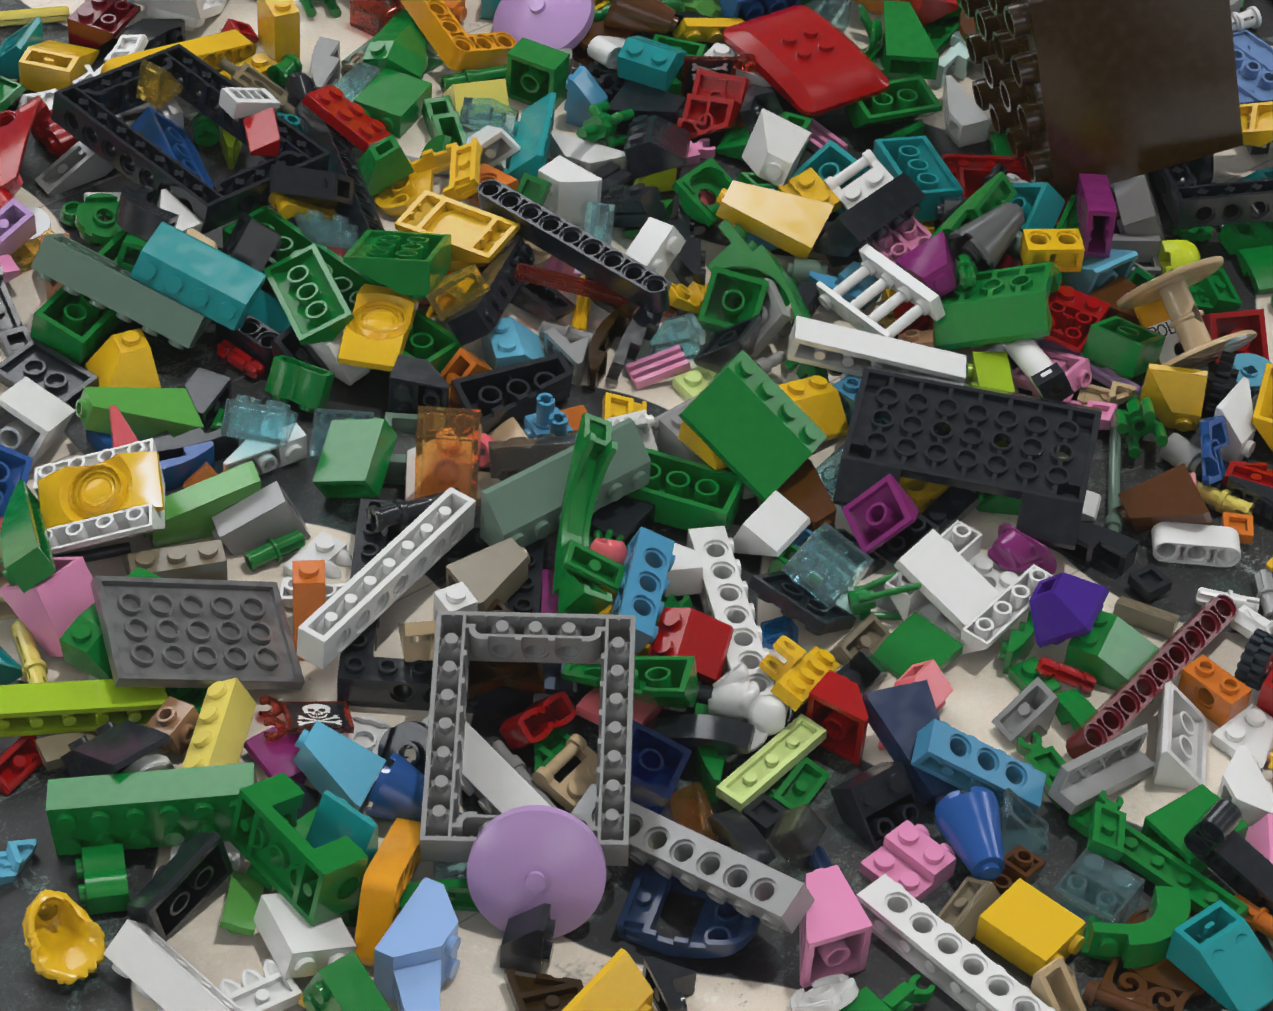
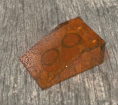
[414,406,483,506]

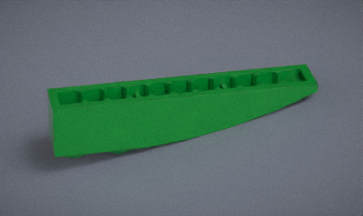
[0,479,56,593]

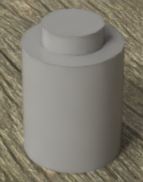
[1159,433,1202,475]

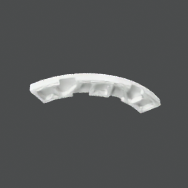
[16,34,148,110]

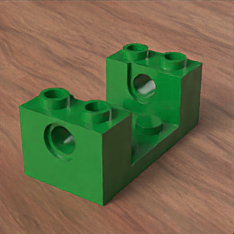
[229,772,368,926]

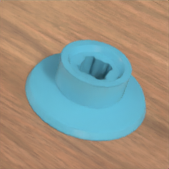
[1232,353,1272,392]

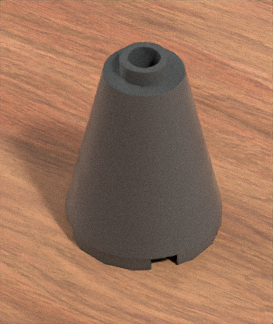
[948,202,1025,272]

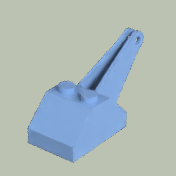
[374,877,461,1011]

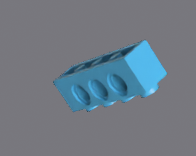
[611,526,676,653]
[911,719,1046,820]

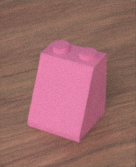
[0,556,95,657]
[799,865,873,988]

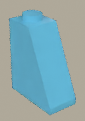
[293,721,386,811]

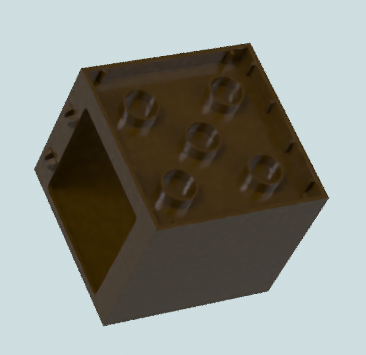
[960,0,1243,198]

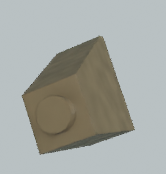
[446,537,530,612]

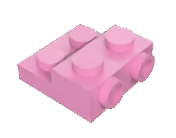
[1011,347,1092,402]
[859,820,957,902]

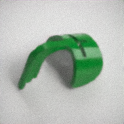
[858,4,883,55]

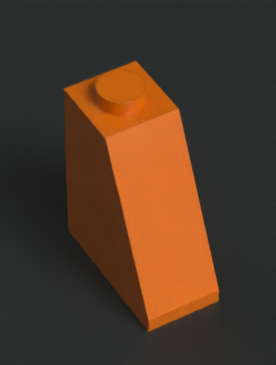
[292,560,326,661]

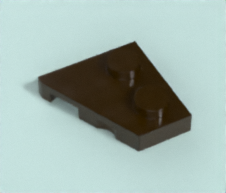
[504,968,584,1011]

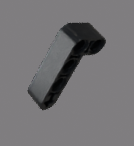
[1184,799,1273,916]

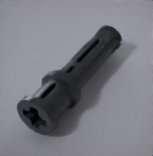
[367,487,460,533]

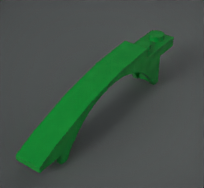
[707,219,829,383]
[553,412,618,614]

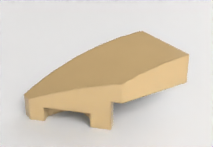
[1077,381,1137,406]

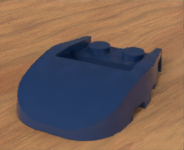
[616,865,761,959]

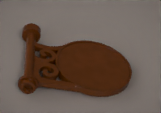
[1082,907,1207,1011]

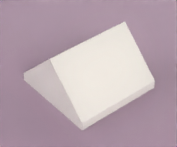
[733,490,811,557]

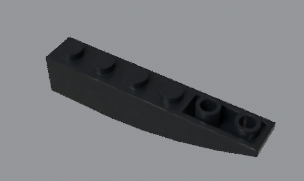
[447,236,535,346]

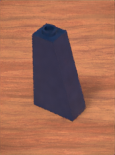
[863,680,962,806]

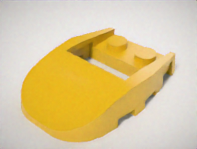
[375,137,483,218]

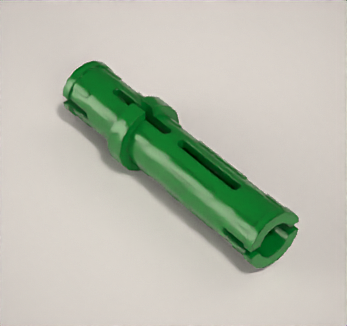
[439,64,507,93]

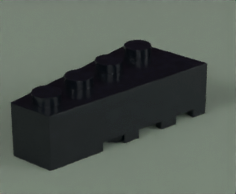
[449,352,573,437]

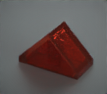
[350,0,402,36]

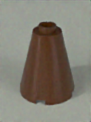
[604,0,679,36]

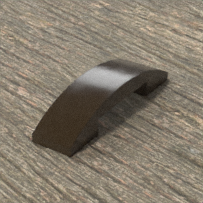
[587,302,640,392]

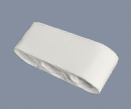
[587,35,627,69]
[1151,522,1241,567]

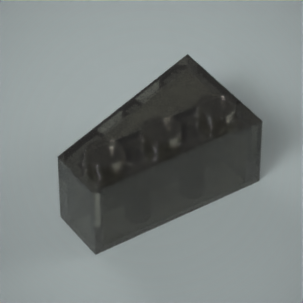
[488,430,578,481]

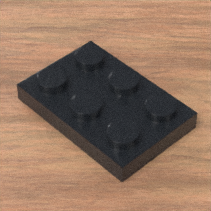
[0,338,99,407]
[748,570,857,636]

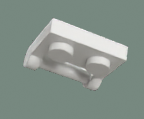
[824,149,894,210]

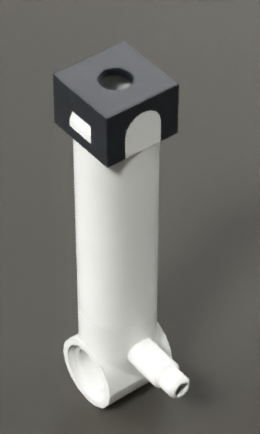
[986,339,1074,401]

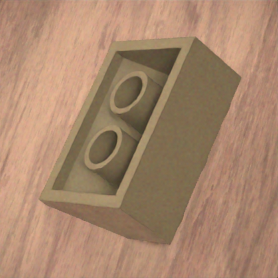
[122,539,228,580]

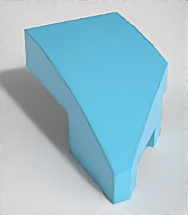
[0,839,38,885]

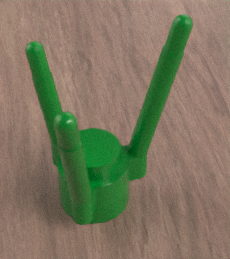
[847,571,921,620]

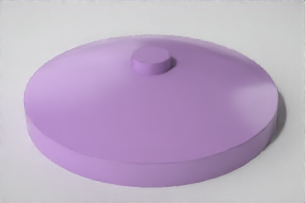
[493,0,595,49]
[467,805,606,938]

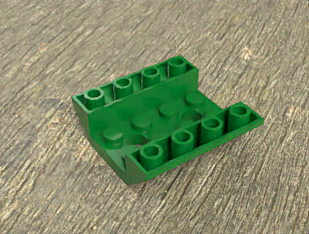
[933,262,1062,351]

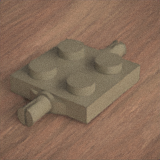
[218,57,297,116]

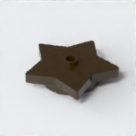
[467,599,545,698]

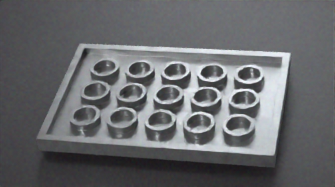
[91,575,305,690]

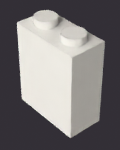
[254,893,356,979]

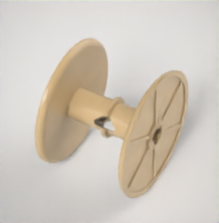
[1116,256,1257,369]

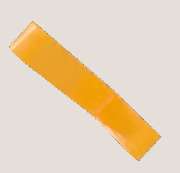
[400,0,517,71]
[354,817,422,967]

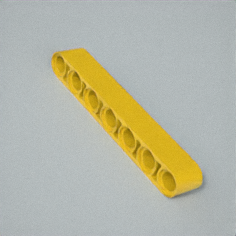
[100,30,256,74]

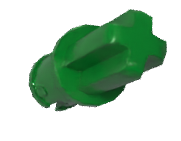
[954,254,978,289]
[243,530,306,571]

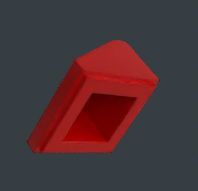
[220,19,259,43]

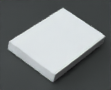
[893,529,1000,631]

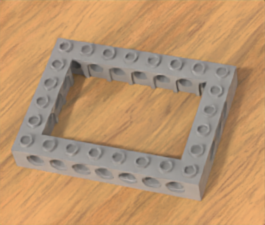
[420,610,636,866]

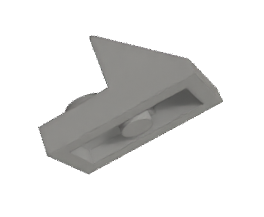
[543,328,590,386]
[991,677,1060,746]

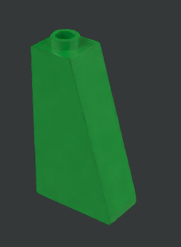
[881,0,939,80]

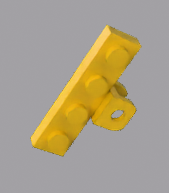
[759,635,841,712]

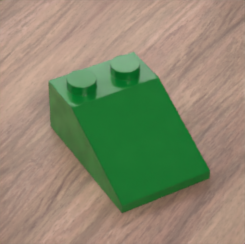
[1064,610,1159,704]

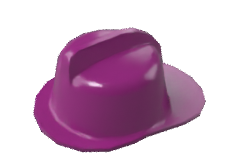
[987,523,1057,574]

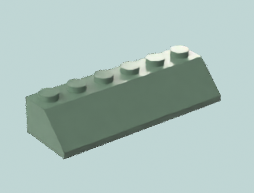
[30,233,212,350]
[480,418,651,547]

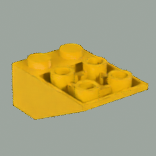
[18,40,100,92]

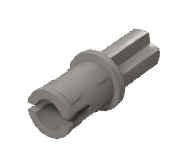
[539,321,594,347]
[1254,569,1273,621]

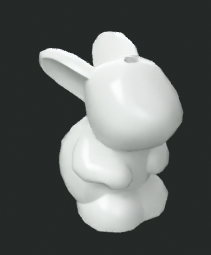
[708,662,789,753]

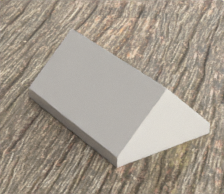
[1154,681,1208,790]

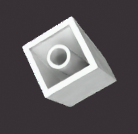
[0,377,76,468]

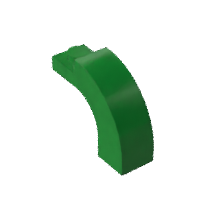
[1087,886,1191,968]

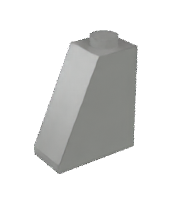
[212,481,311,555]

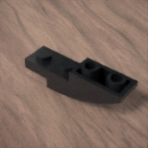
[667,203,706,288]
[875,486,980,565]

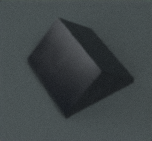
[693,314,762,373]

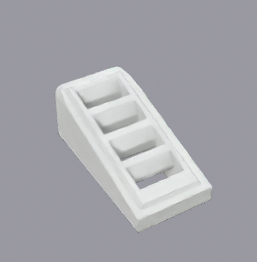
[218,87,281,120]

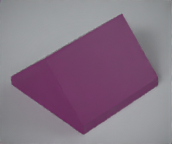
[842,474,919,556]

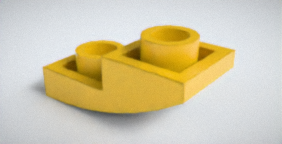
[669,281,708,313]

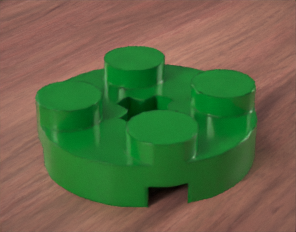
[75,193,122,244]

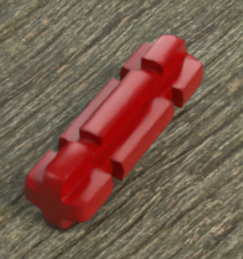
[217,340,265,380]
[1036,657,1097,693]

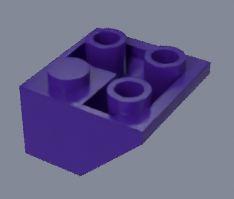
[1029,572,1109,648]

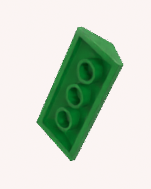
[263,243,354,345]

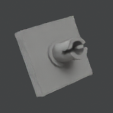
[751,278,792,358]

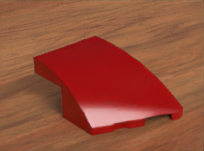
[677,69,750,139]

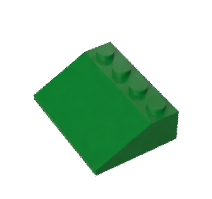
[343,230,451,300]
[678,350,827,503]

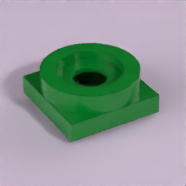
[671,157,733,227]

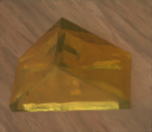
[136,59,184,108]
[425,264,490,321]

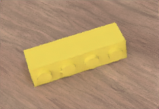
[182,677,257,768]

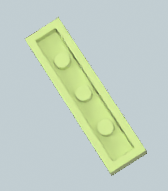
[716,713,827,812]

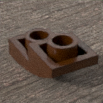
[991,844,1046,895]

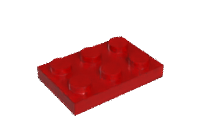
[301,85,392,153]

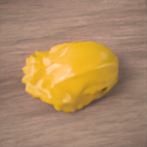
[22,889,107,985]

